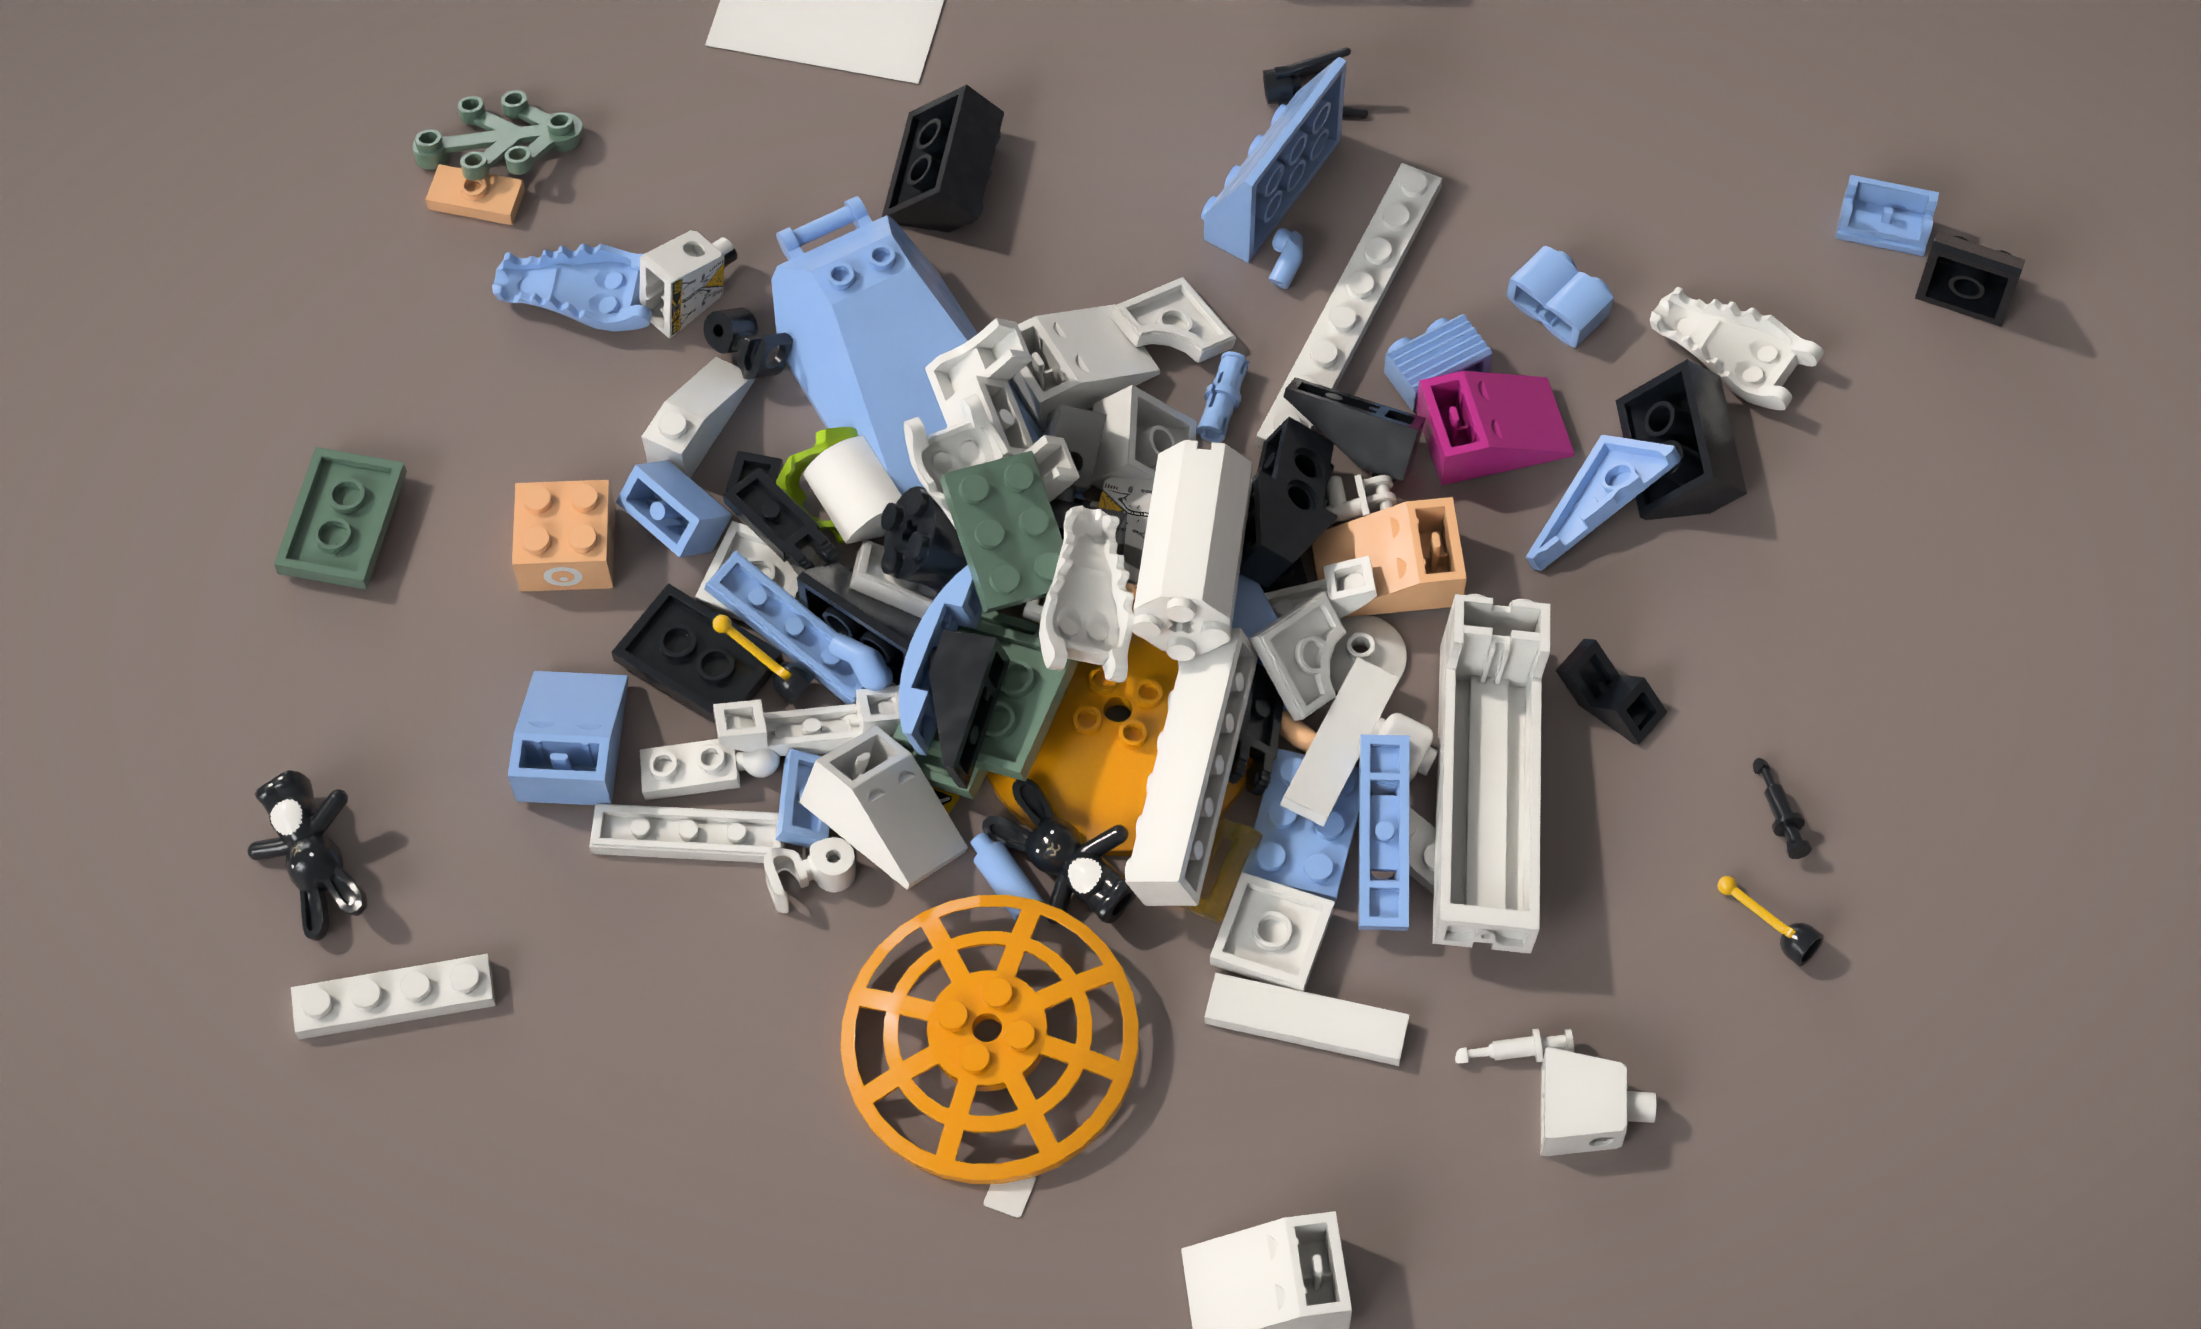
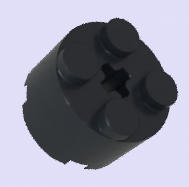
[881,486,967,589]

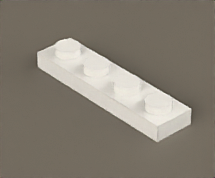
[291,954,496,1040]

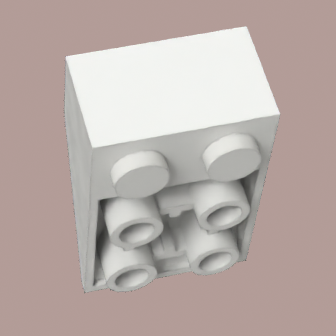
[1009,304,1160,432]
[799,725,968,890]
[1181,1211,1352,1329]

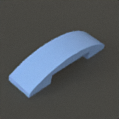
[899,565,983,756]

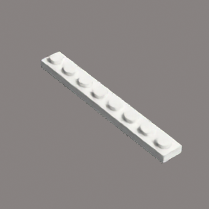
[1256,163,1442,448]

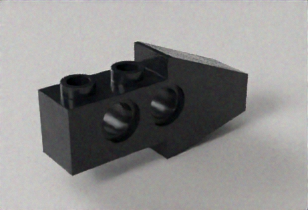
[1240,417,1337,588]

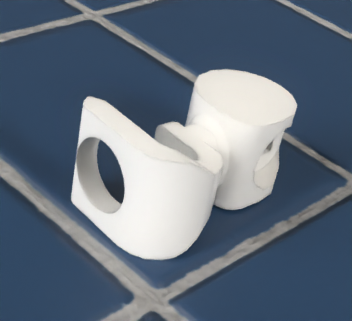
[764,837,856,913]

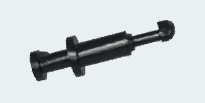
[1753,758,1812,859]

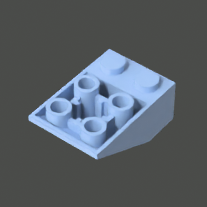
[508,671,629,805]

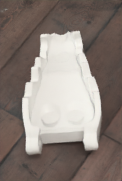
[1650,287,1824,410]
[904,394,1009,529]
[1039,505,1134,683]

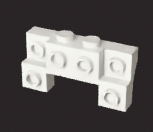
[925,318,1080,502]

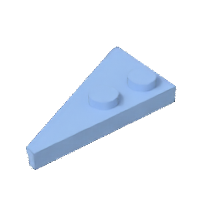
[1525,435,1681,571]

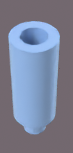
[970,832,1045,922]

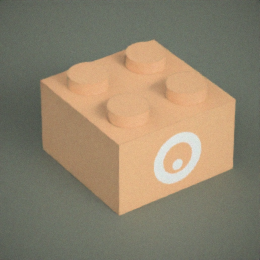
[512,480,616,592]

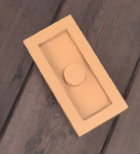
[425,164,525,225]

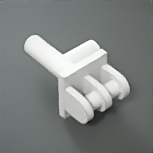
[1325,474,1397,524]

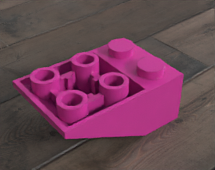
[1416,371,1574,486]

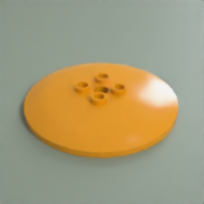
[986,621,1253,856]

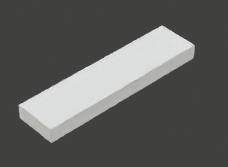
[1280,657,1400,827]
[589,803,786,863]
[1204,972,1410,1066]

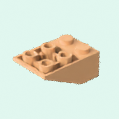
[1312,497,1467,618]

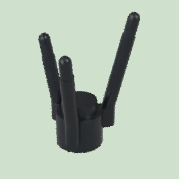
[1262,47,1368,118]

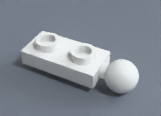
[640,739,780,801]

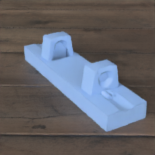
[1358,734,1410,931]

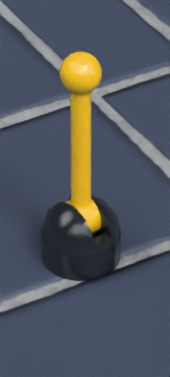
[713,614,815,705]
[1717,876,1824,966]

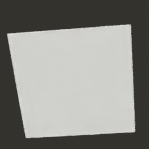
[705,0,944,84]

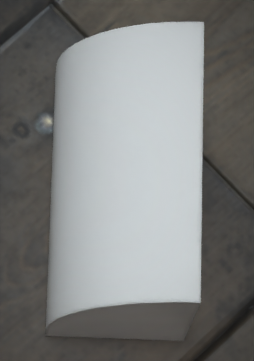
[803,435,902,544]

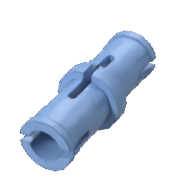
[1196,351,1250,443]

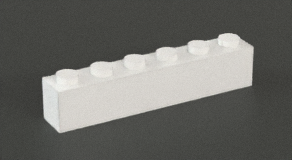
[1125,628,1258,906]

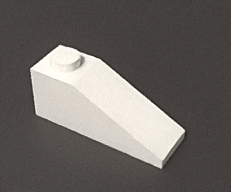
[641,357,756,478]

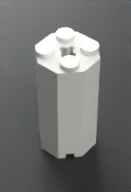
[1132,440,1252,661]

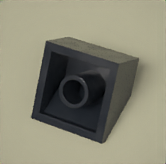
[1915,231,2025,327]

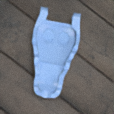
[492,244,652,332]

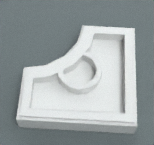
[1110,277,1236,363]
[849,539,942,618]
[1249,591,1347,721]

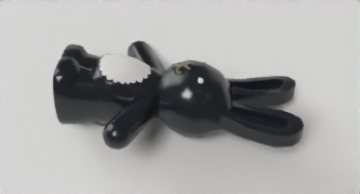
[247,770,367,941]
[982,778,1136,924]

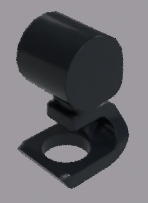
[703,307,793,379]

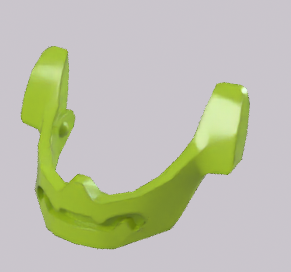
[776,427,858,543]

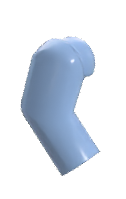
[1268,228,1304,289]
[829,633,893,691]

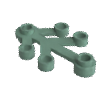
[412,90,584,181]

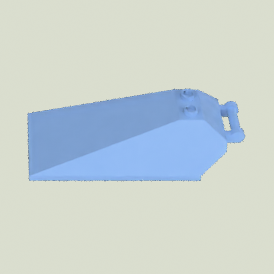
[771,196,1085,499]

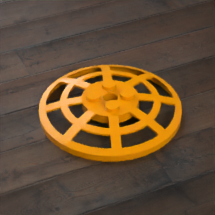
[841,895,1139,1184]

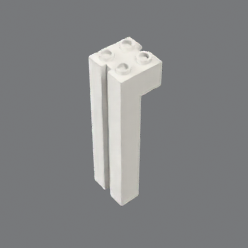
[1432,594,1551,954]

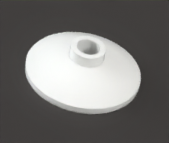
[1330,615,1407,694]

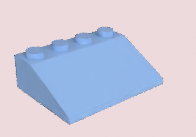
[1201,57,1347,263]

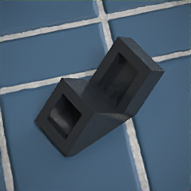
[1555,638,1667,745]

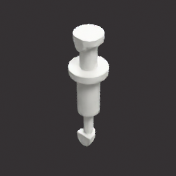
[1455,1029,1574,1063]

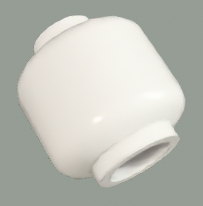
[1371,712,1439,783]

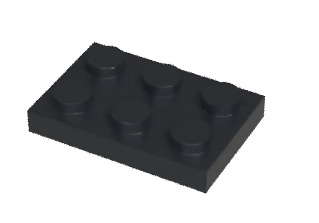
[611,583,783,723]

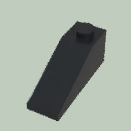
[1283,377,1426,482]
[928,629,1010,789]

